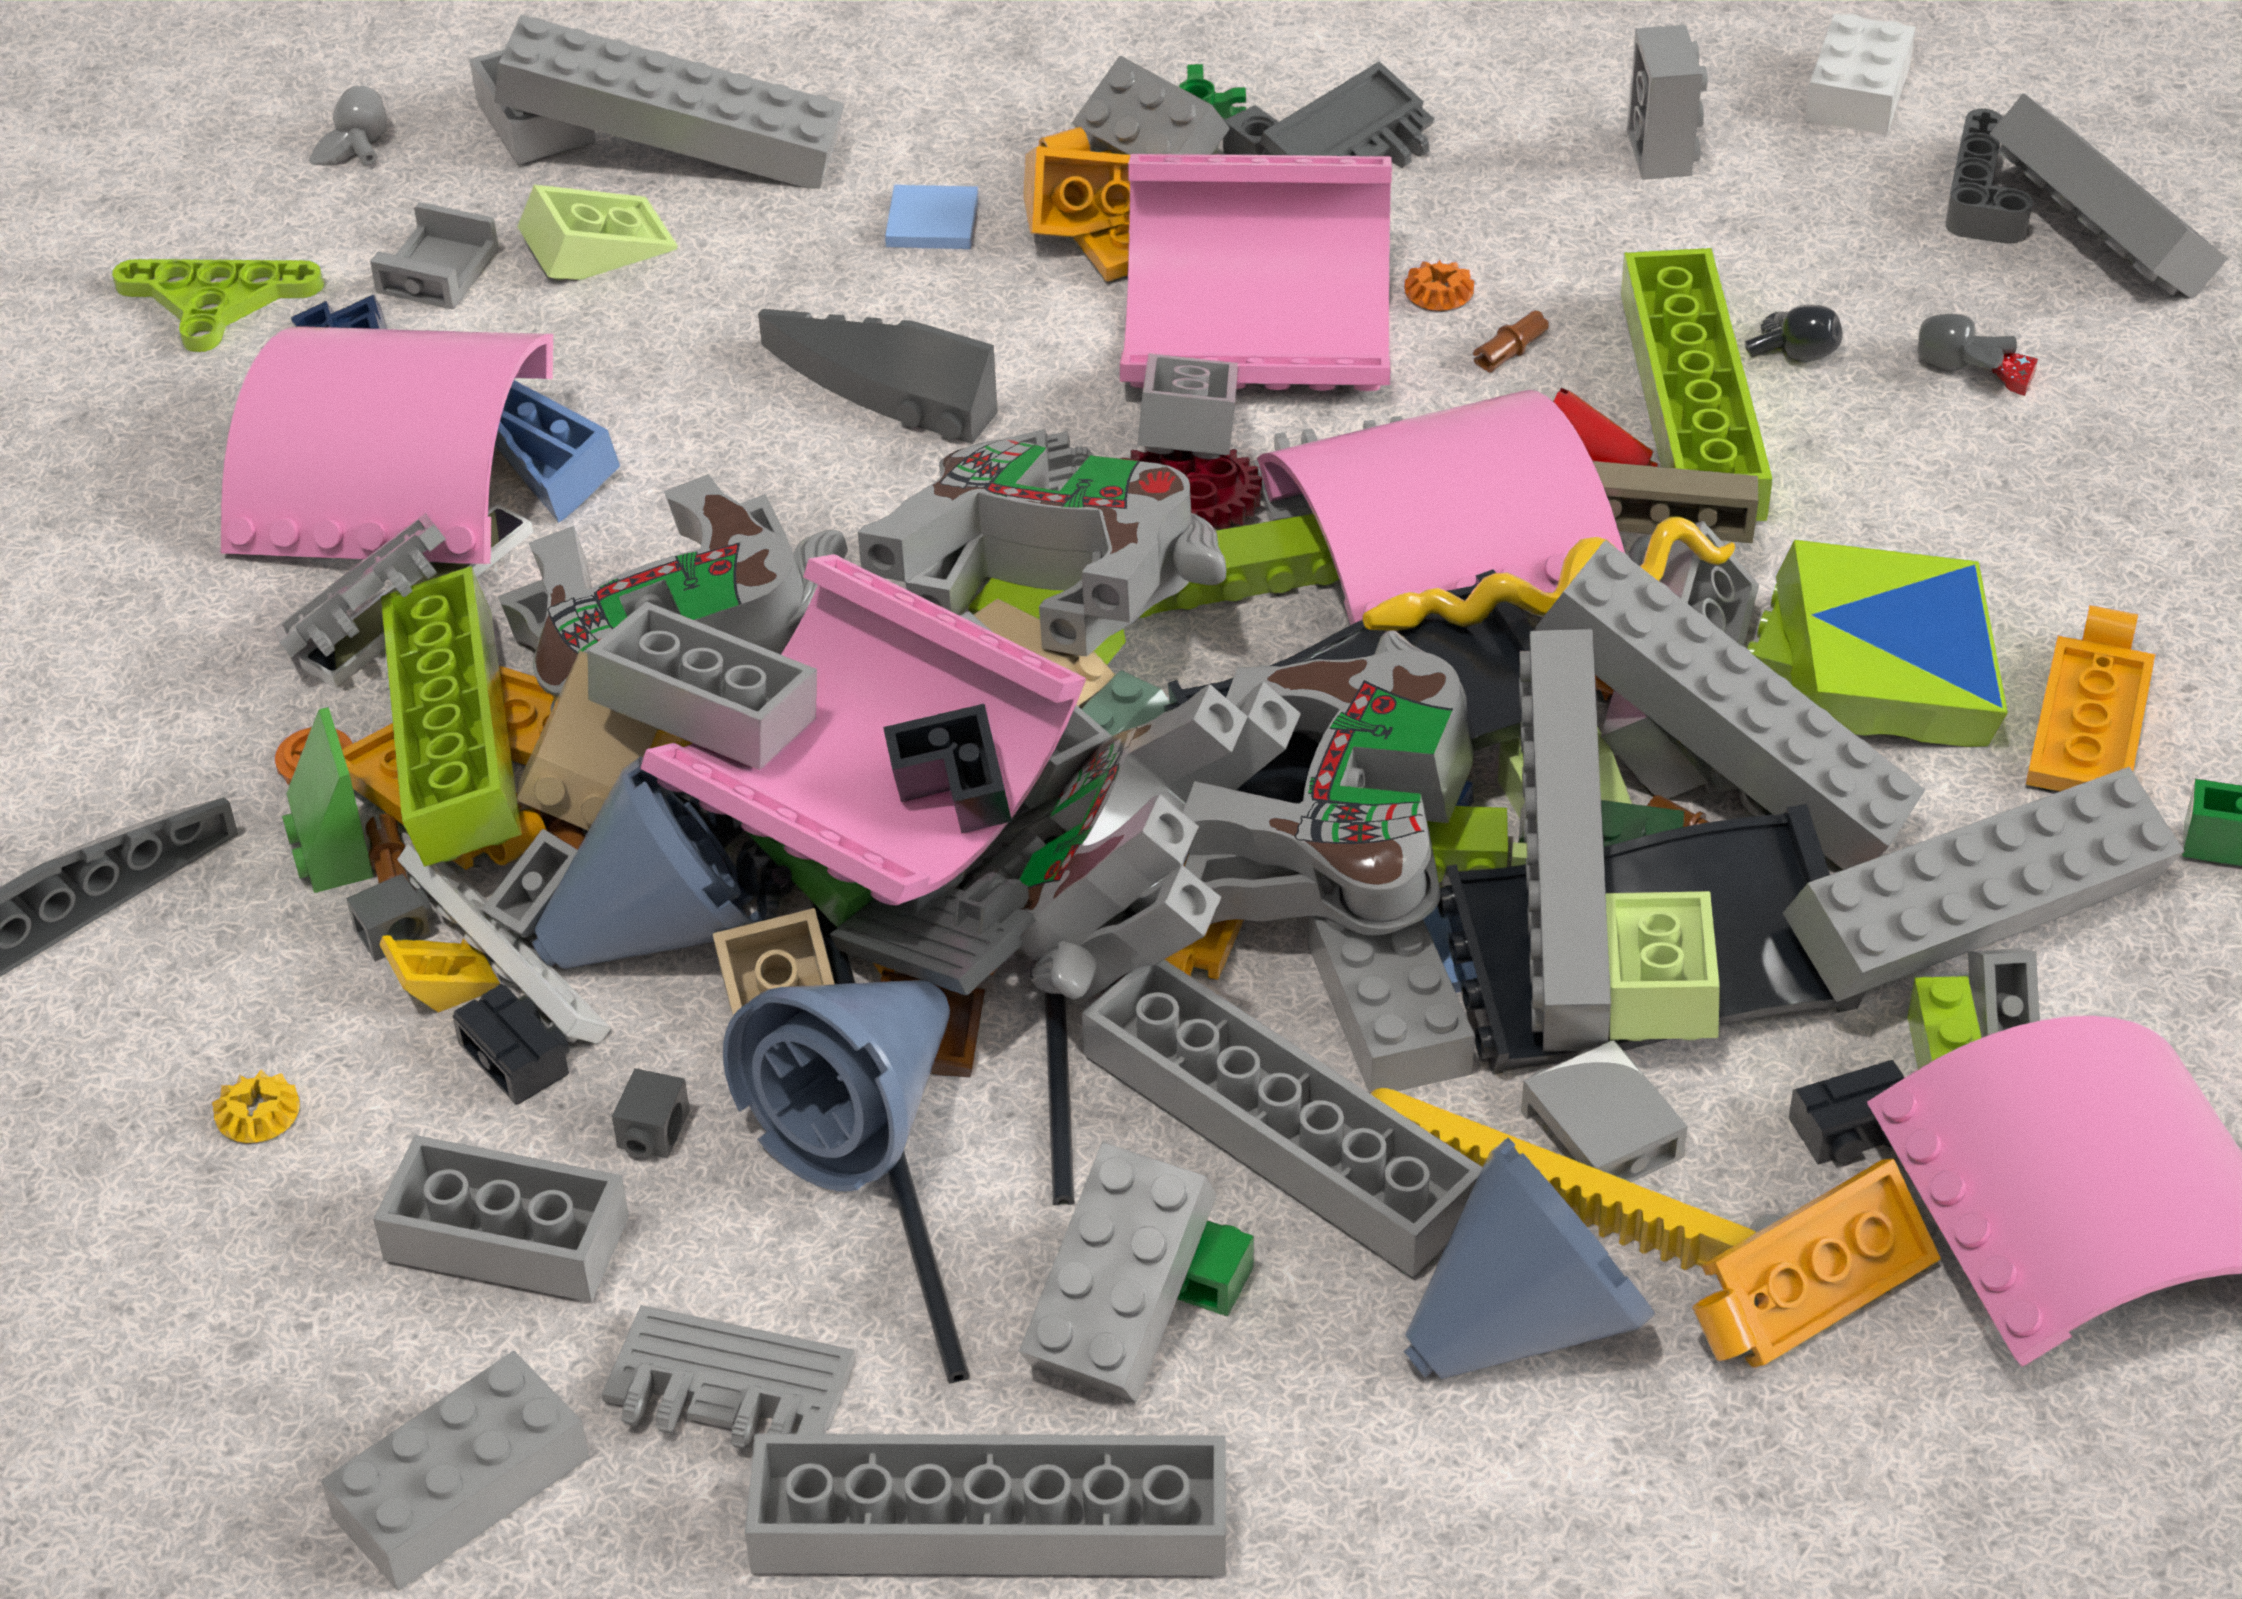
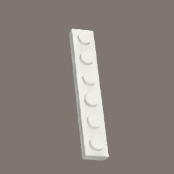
[397,844,611,1044]

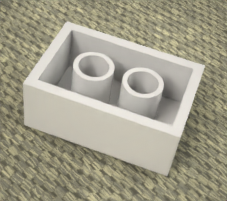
[1805,13,1916,135]

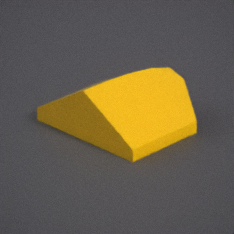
[379,935,500,1013]

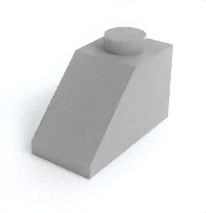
[481,829,577,938]
[1968,948,2040,1038]

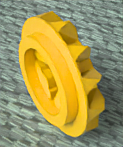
[212,1069,300,1143]

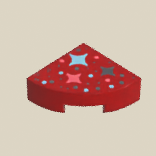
[1991,353,2038,396]

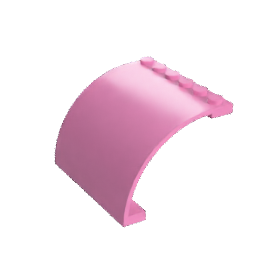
[1120,154,1392,391]
[221,327,553,564]
[1257,390,1625,625]
[640,554,1086,905]
[1867,1016,2242,1367]

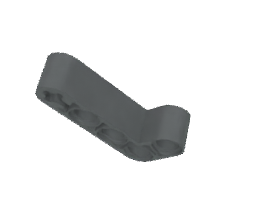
[1945,108,2033,244]

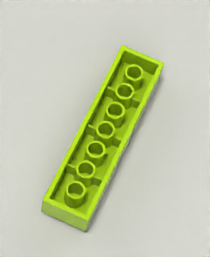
[1620,248,1773,521]
[381,566,522,867]

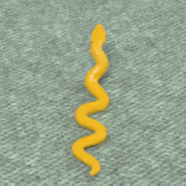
[1362,517,1735,630]

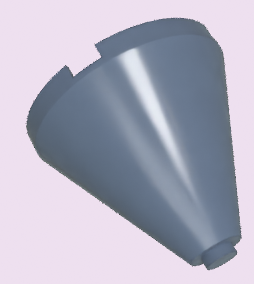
[533,757,762,969]
[723,980,950,1191]
[1404,1138,1656,1379]

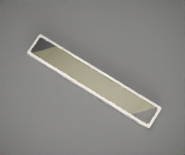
[299,504,533,688]

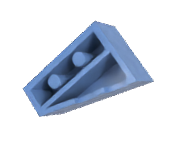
[495,380,620,523]

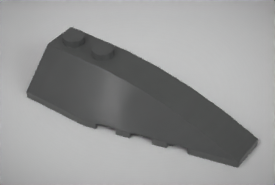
[758,309,998,444]
[0,797,238,977]

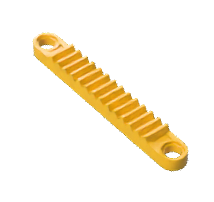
[1370,1088,1757,1270]

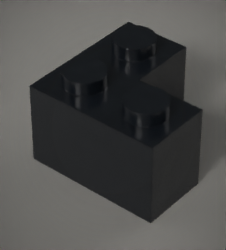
[883,704,1012,833]

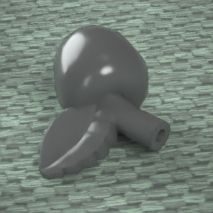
[1917,313,2017,371]

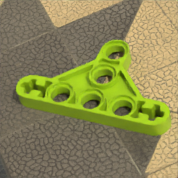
[112,259,324,352]

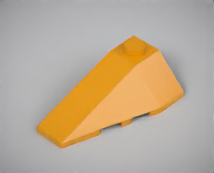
[1023,146,1130,237]

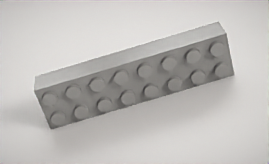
[494,15,844,189]
[1535,540,1925,870]
[1519,629,1611,1052]
[1783,767,2184,1002]
[1082,960,1483,1277]
[745,1434,1226,1576]

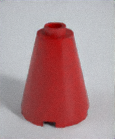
[1553,387,1659,467]

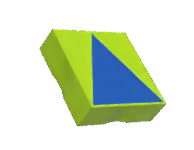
[1776,539,2008,747]

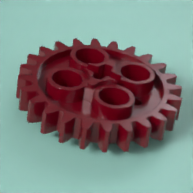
[1120,446,1262,530]

